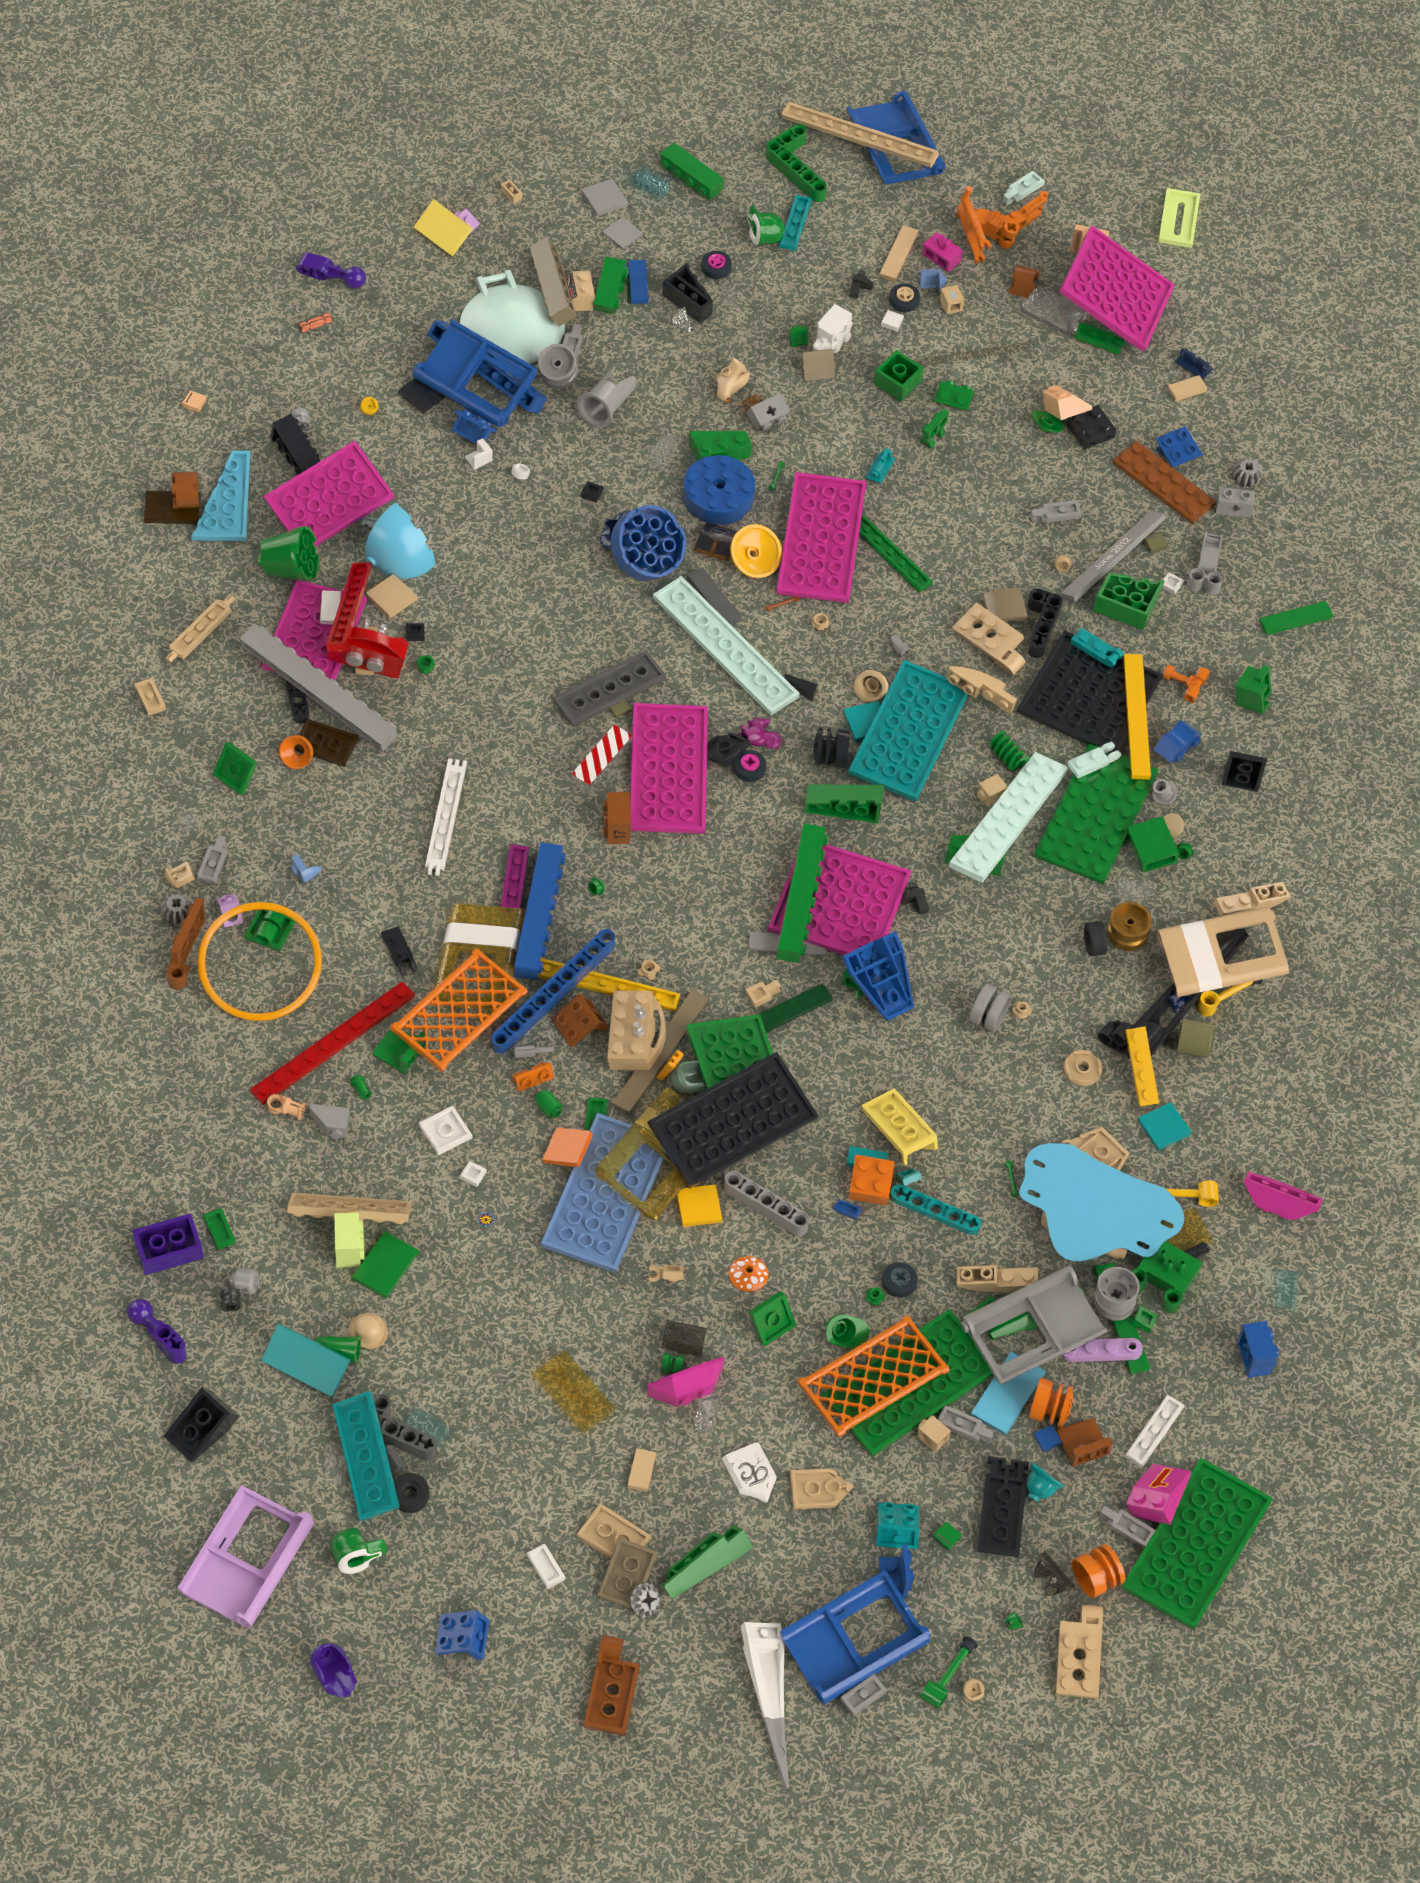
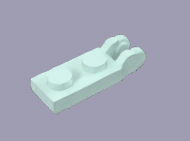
[1067,742,1121,778]

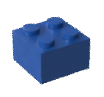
[1237,1321,1279,1378]

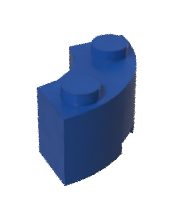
[1153,720,1202,763]

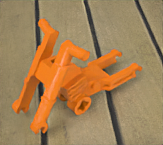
[956,186,1049,264]

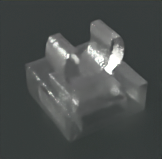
[672,307,693,332]

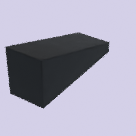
[784,674,818,701]

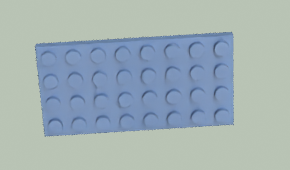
[541,1113,666,1273]

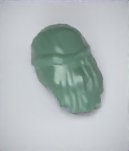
[671,1061,706,1095]

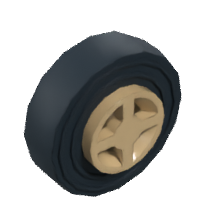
[889,283,920,312]

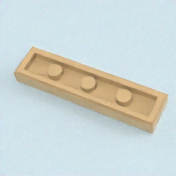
[879,225,919,282]

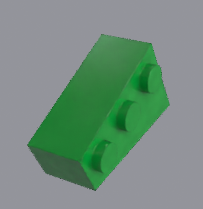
[593,256,629,314]
[688,431,752,461]

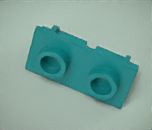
[865,448,896,484]

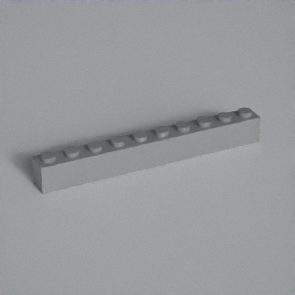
[240,623,397,752]

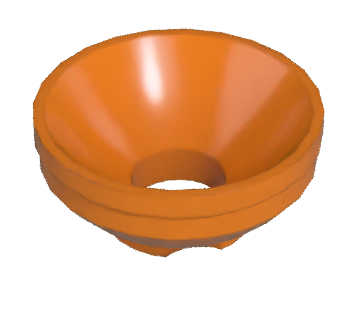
[279,735,313,769]

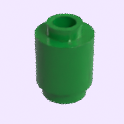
[535,1089,563,1118]

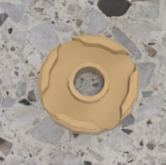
[1063,1050,1103,1086]

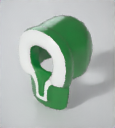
[747,205,785,246]
[330,1528,387,1574]

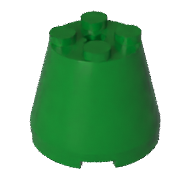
[258,526,319,582]

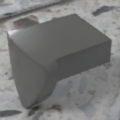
[385,1445,404,1477]

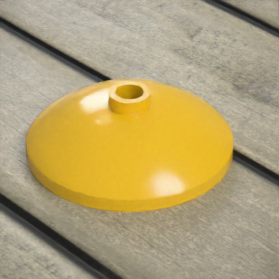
[730,524,782,578]

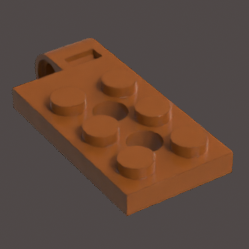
[167,897,206,990]
[583,1635,640,1736]

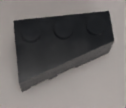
[662,263,713,324]

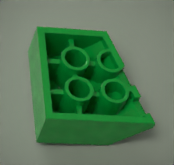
[1093,573,1165,630]

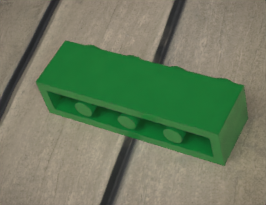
[659,142,724,200]

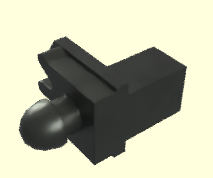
[849,270,874,299]
[901,882,929,915]

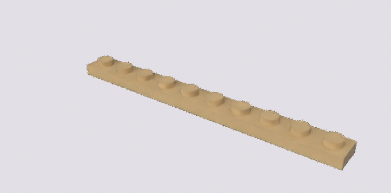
[781,102,939,167]

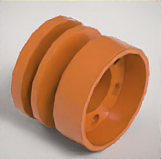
[1029,1377,1074,1428]
[1072,1544,1125,1599]

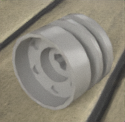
[1093,1267,1140,1321]

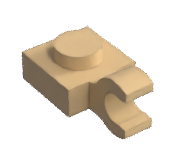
[746,980,781,1008]
[649,1265,683,1282]

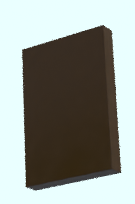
[144,491,201,524]
[295,719,359,767]

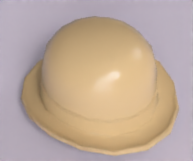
[854,670,888,702]
[348,1313,388,1349]

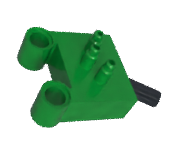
[1131,1241,1210,1313]

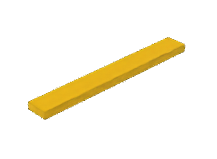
[1123,654,1151,779]
[538,958,680,1012]

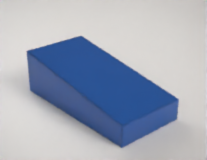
[833,1199,861,1220]

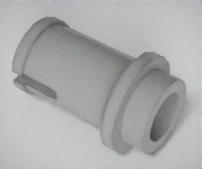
[888,635,910,658]

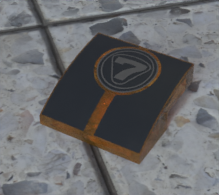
[694,522,738,561]

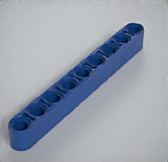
[492,929,615,1054]

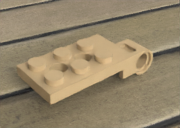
[952,602,1026,676]
[1056,1605,1103,1699]

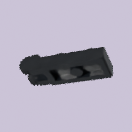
[381,926,418,976]

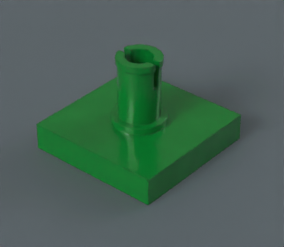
[213,742,258,795]
[748,1291,796,1346]

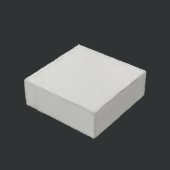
[881,310,904,331]
[1162,572,1184,595]
[460,1161,487,1187]

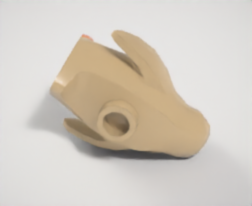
[717,358,750,403]

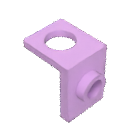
[216,894,243,927]

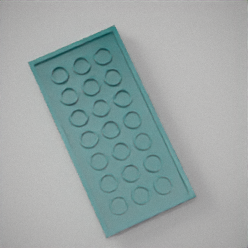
[848,660,968,802]

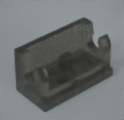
[662,1320,707,1357]

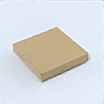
[366,574,417,619]

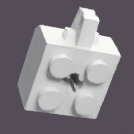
[812,304,853,354]

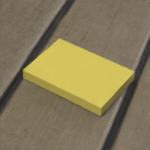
[414,199,473,256]

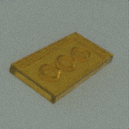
[533,1350,616,1434]

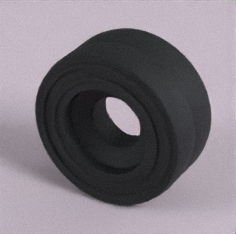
[1084,921,1107,956]
[394,1473,429,1513]

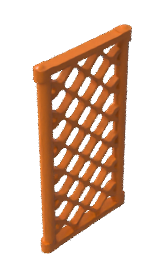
[389,948,528,1072]
[797,1315,950,1437]

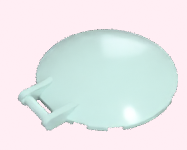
[460,270,565,364]

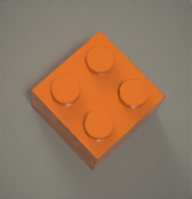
[848,1155,895,1205]

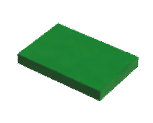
[352,1231,419,1299]

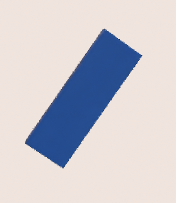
[628,260,649,304]

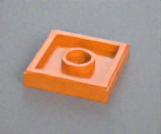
[542,1127,593,1167]

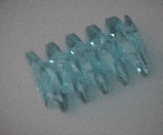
[633,166,670,199]

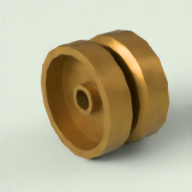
[1107,902,1152,951]

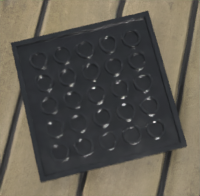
[1017,630,1163,753]

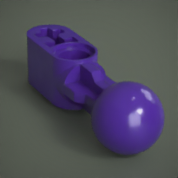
[296,252,366,289]
[127,1299,187,1364]

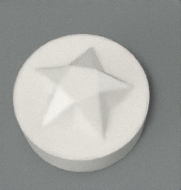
[511,464,530,479]

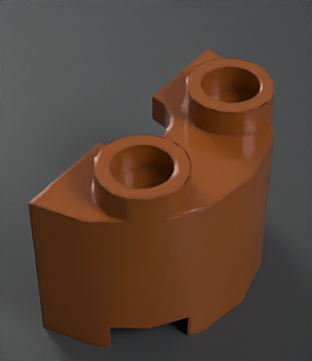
[1009,265,1040,298]

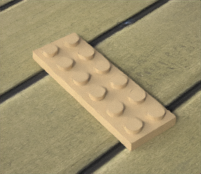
[287,1193,411,1224]

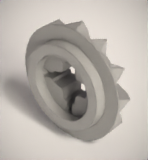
[631,1583,662,1617]

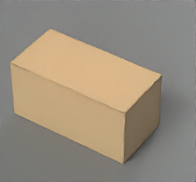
[501,179,522,204]

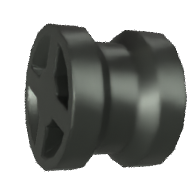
[220,1288,241,1312]

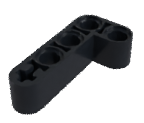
[1028,588,1063,658]

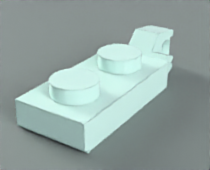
[1002,171,1045,205]

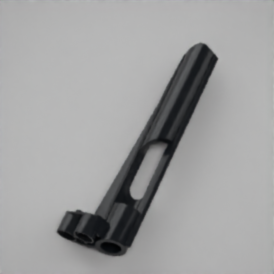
[1097,928,1249,1059]

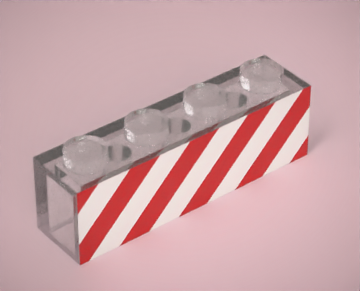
[570,724,633,795]

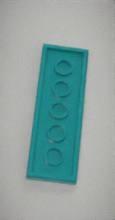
[332,1391,400,1521]

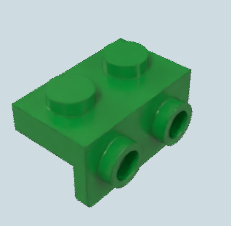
[934,380,975,412]

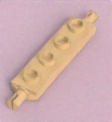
[165,594,235,664]

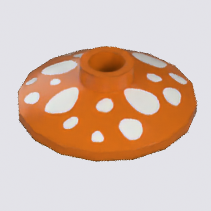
[729,1256,769,1292]

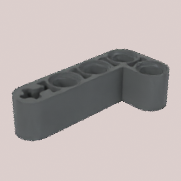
[373,1394,437,1460]

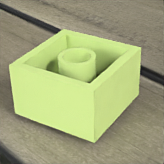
[334,1213,364,1268]

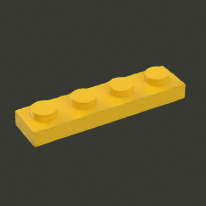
[1125,1027,1159,1107]

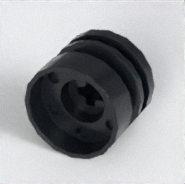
[813,726,850,768]

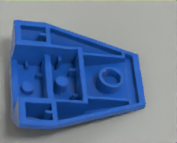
[842,931,914,1021]

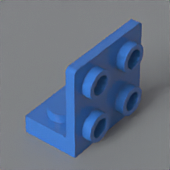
[879,1544,914,1599]
[435,1610,489,1660]

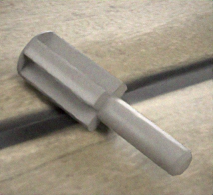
[514,1045,554,1058]

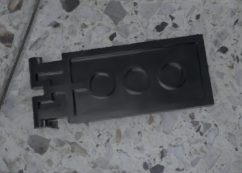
[977,1456,1029,1558]

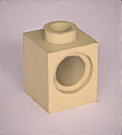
[917,1415,951,1452]

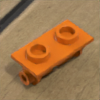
[512,1062,554,1092]

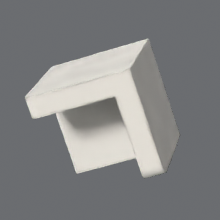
[465,438,493,470]

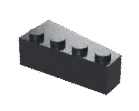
[270,414,320,475]

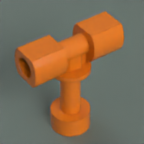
[1163,664,1210,703]

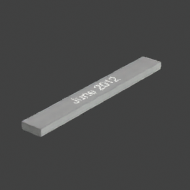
[1061,511,1166,602]

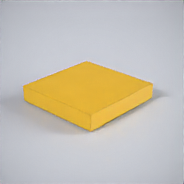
[676,1184,722,1227]

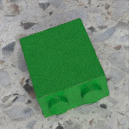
[1127,816,1179,873]

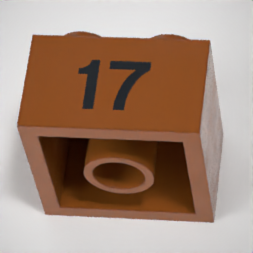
[602,792,631,844]

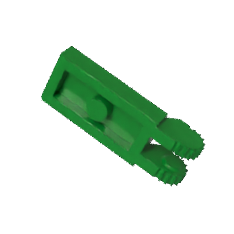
[1074,322,1125,355]

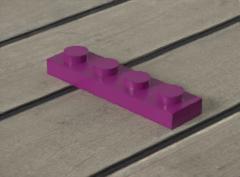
[500,844,529,914]

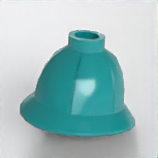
[1027,1462,1065,1502]

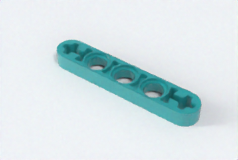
[890,1184,981,1235]

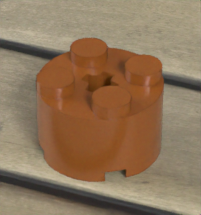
[171,471,199,509]

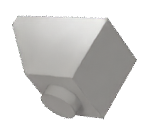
[310,1104,350,1139]

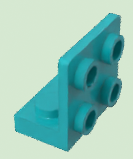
[876,1502,920,1549]

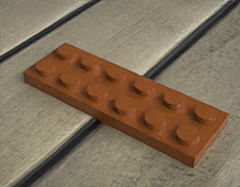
[1113,440,1217,525]

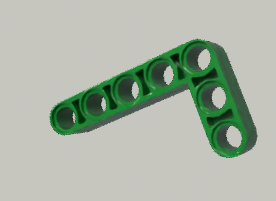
[766,124,827,202]

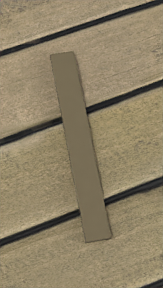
[613,989,709,1115]

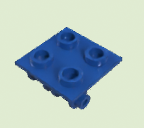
[1155,426,1203,468]

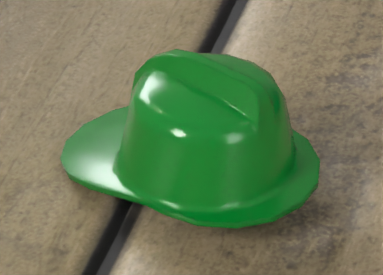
[824,1314,870,1349]

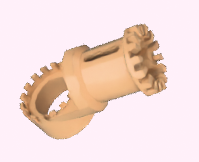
[267,1094,307,1120]

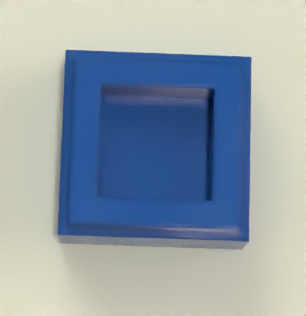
[1033,1425,1062,1452]

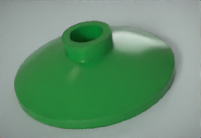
[1031,410,1064,433]

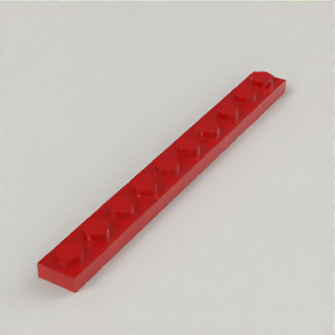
[326,562,371,652]
[250,981,415,1105]

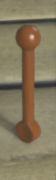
[765,596,800,612]

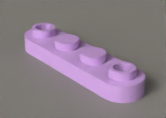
[1062,1338,1143,1362]

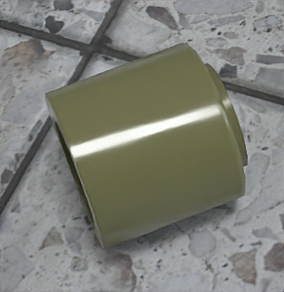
[1176,1018,1215,1058]

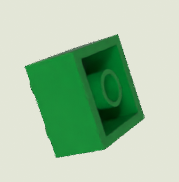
[873,350,924,402]

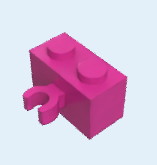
[922,232,963,272]

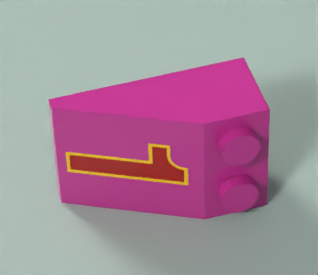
[1126,1464,1191,1525]

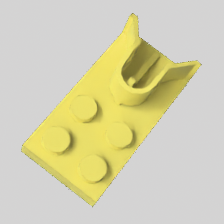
[861,1088,938,1166]

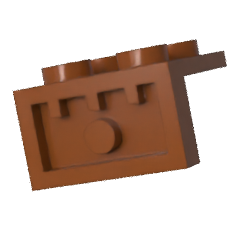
[551,993,609,1047]
[1057,1418,1113,1467]

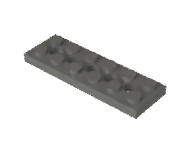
[553,650,666,727]

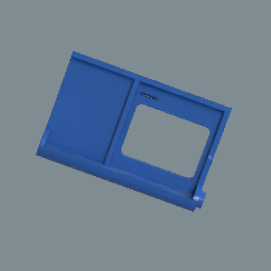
[412,319,537,428]
[780,1570,931,1705]

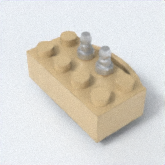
[607,991,666,1070]

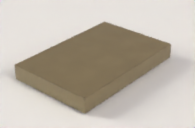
[597,1538,659,1610]

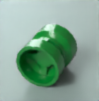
[660,1353,684,1374]

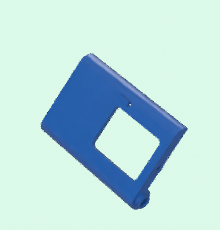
[846,91,946,184]

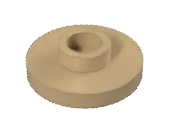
[1164,813,1184,838]

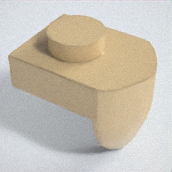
[165,862,195,888]

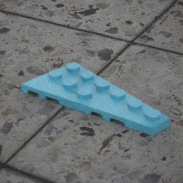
[191,451,251,541]

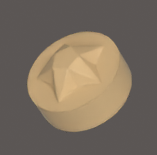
[963,1678,985,1701]

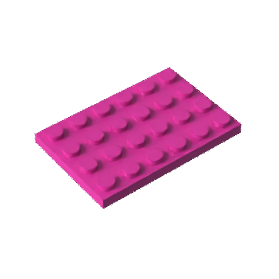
[264,440,395,547]
[262,580,367,681]

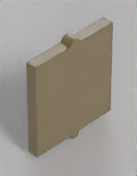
[802,349,836,381]

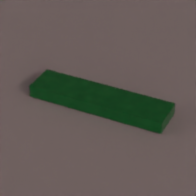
[760,983,833,1033]

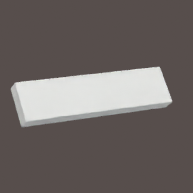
[1125,1395,1184,1468]

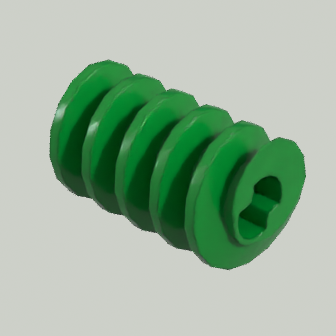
[989,731,1030,771]

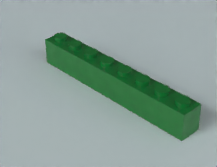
[776,823,829,963]

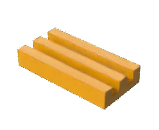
[657,1050,683,1081]

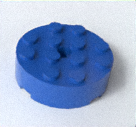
[683,455,755,525]
[611,505,686,581]

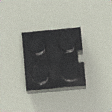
[1067,405,1116,450]

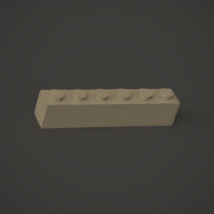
[530,237,577,327]

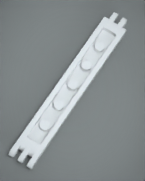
[425,758,467,876]

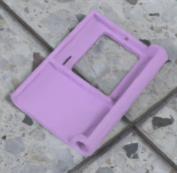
[178,1485,314,1628]

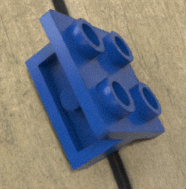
[452,409,497,444]

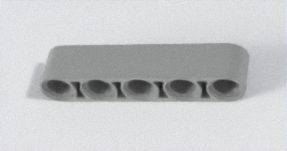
[724,1171,809,1236]

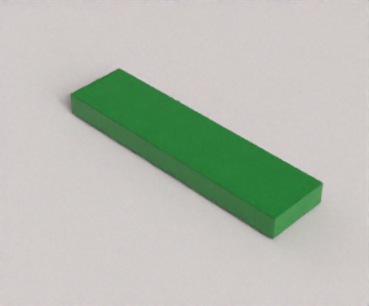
[1259,601,1333,635]

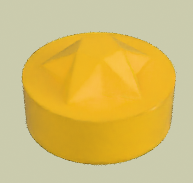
[360,397,378,415]

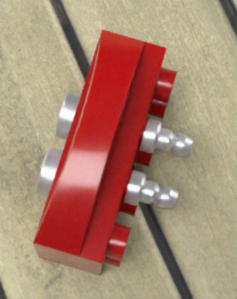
[327,619,409,679]

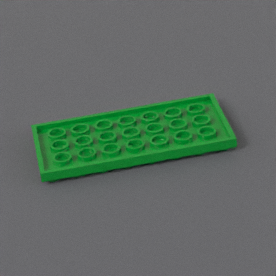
[1034,743,1159,885]
[822,1309,993,1457]
[1121,1458,1273,1630]

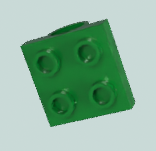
[245,910,296,952]

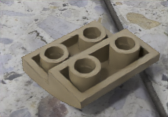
[982,588,1028,623]

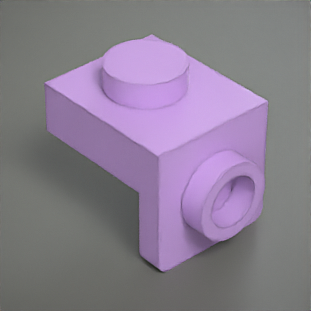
[455,209,480,233]

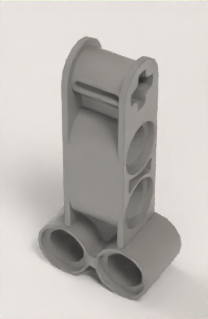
[1187,531,1223,595]

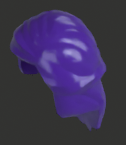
[310,1643,357,1698]

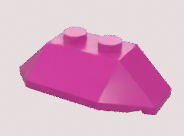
[1244,1171,1323,1220]
[647,1357,724,1406]

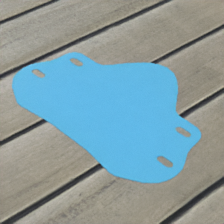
[1019,1143,1184,1261]

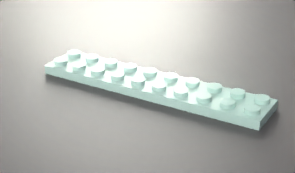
[653,576,799,716]
[949,752,1068,883]

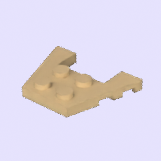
[1060,1127,1130,1171]

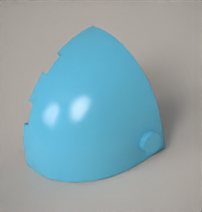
[365,503,435,578]

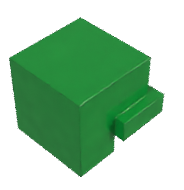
[1235,665,1272,714]

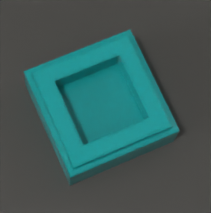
[895,1168,922,1186]

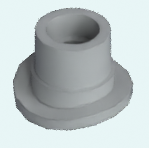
[1152,779,1178,805]

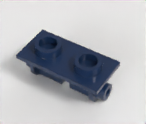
[1175,348,1213,379]

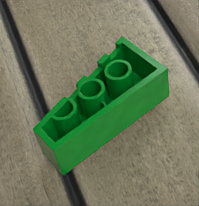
[804,784,884,824]

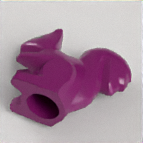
[737,717,782,750]

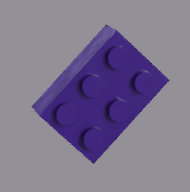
[132,1213,203,1275]

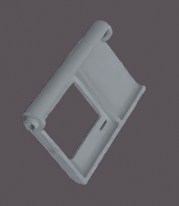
[960,1265,1108,1385]

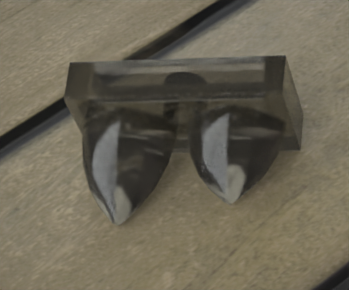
[1034,1551,1075,1596]

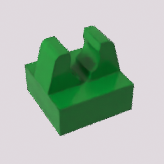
[789,325,808,347]

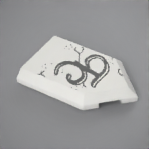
[722,1442,777,1503]

